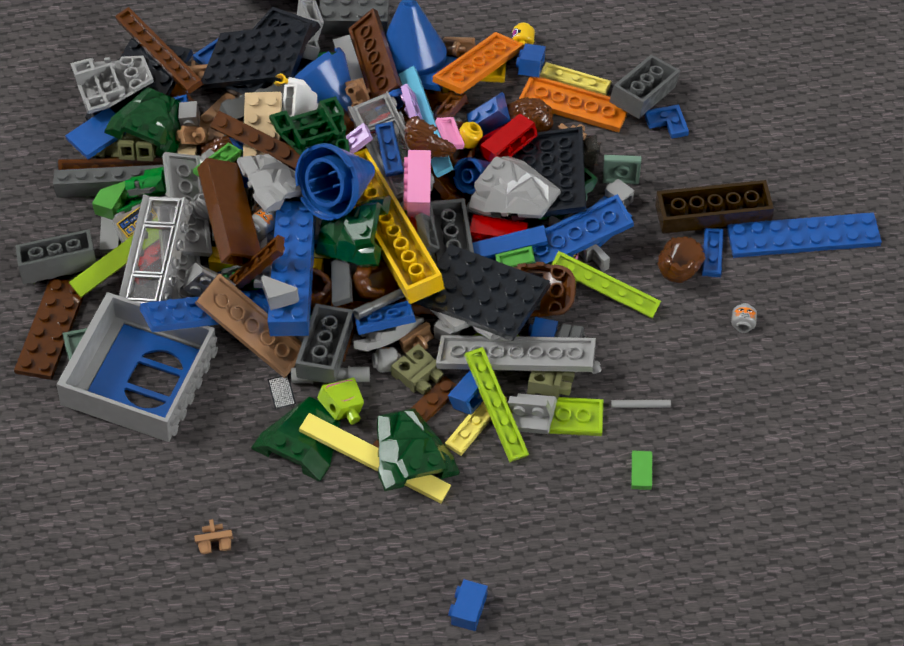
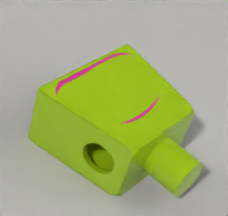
[317,377,364,425]

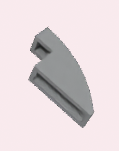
[297,0,324,60]

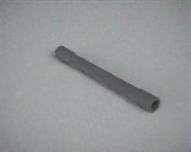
[353,289,405,320]

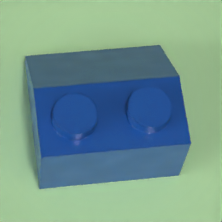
[466,92,511,137]

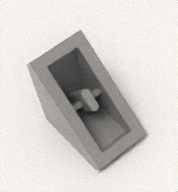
[261,275,299,310]

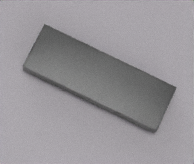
[331,259,353,307]

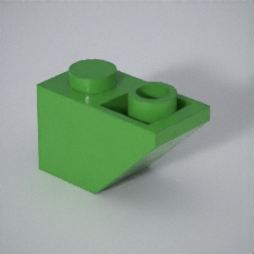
[92,181,130,220]

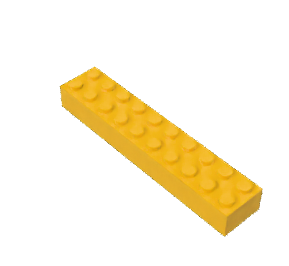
[354,148,445,304]

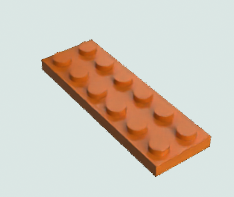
[432,32,524,94]
[519,76,628,133]

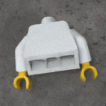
[274,73,319,117]

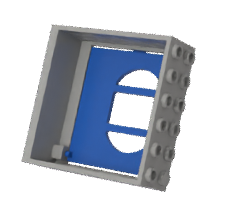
[56,292,218,442]

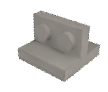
[508,393,557,434]

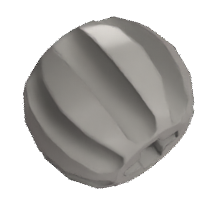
[191,192,209,220]

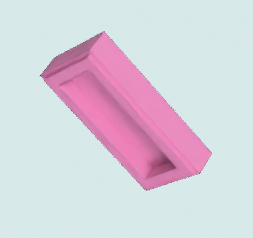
[435,117,465,149]

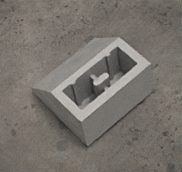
[183,263,236,297]

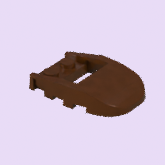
[397,89,469,125]
[514,262,576,318]

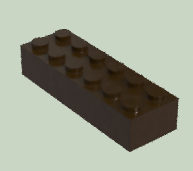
[655,180,774,234]

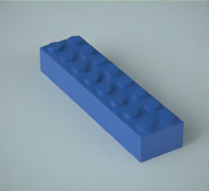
[267,201,316,336]

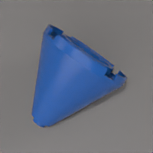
[385,0,447,76]
[295,47,353,121]
[295,143,375,220]

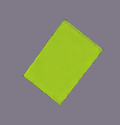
[549,397,603,436]

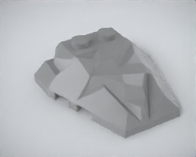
[70,56,154,114]
[237,154,303,212]
[469,156,561,218]

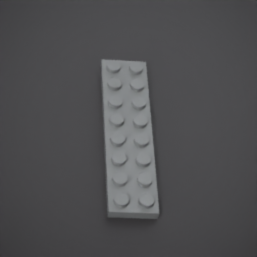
[436,335,596,372]

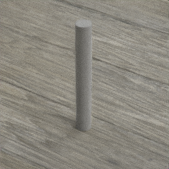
[611,400,671,408]

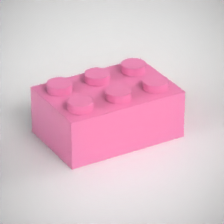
[403,150,431,217]

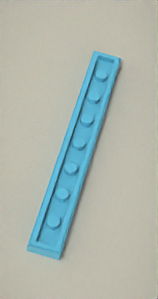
[399,66,453,178]

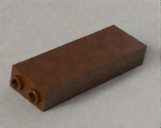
[197,158,261,266]

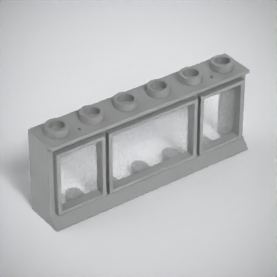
[348,91,435,204]
[119,194,193,303]

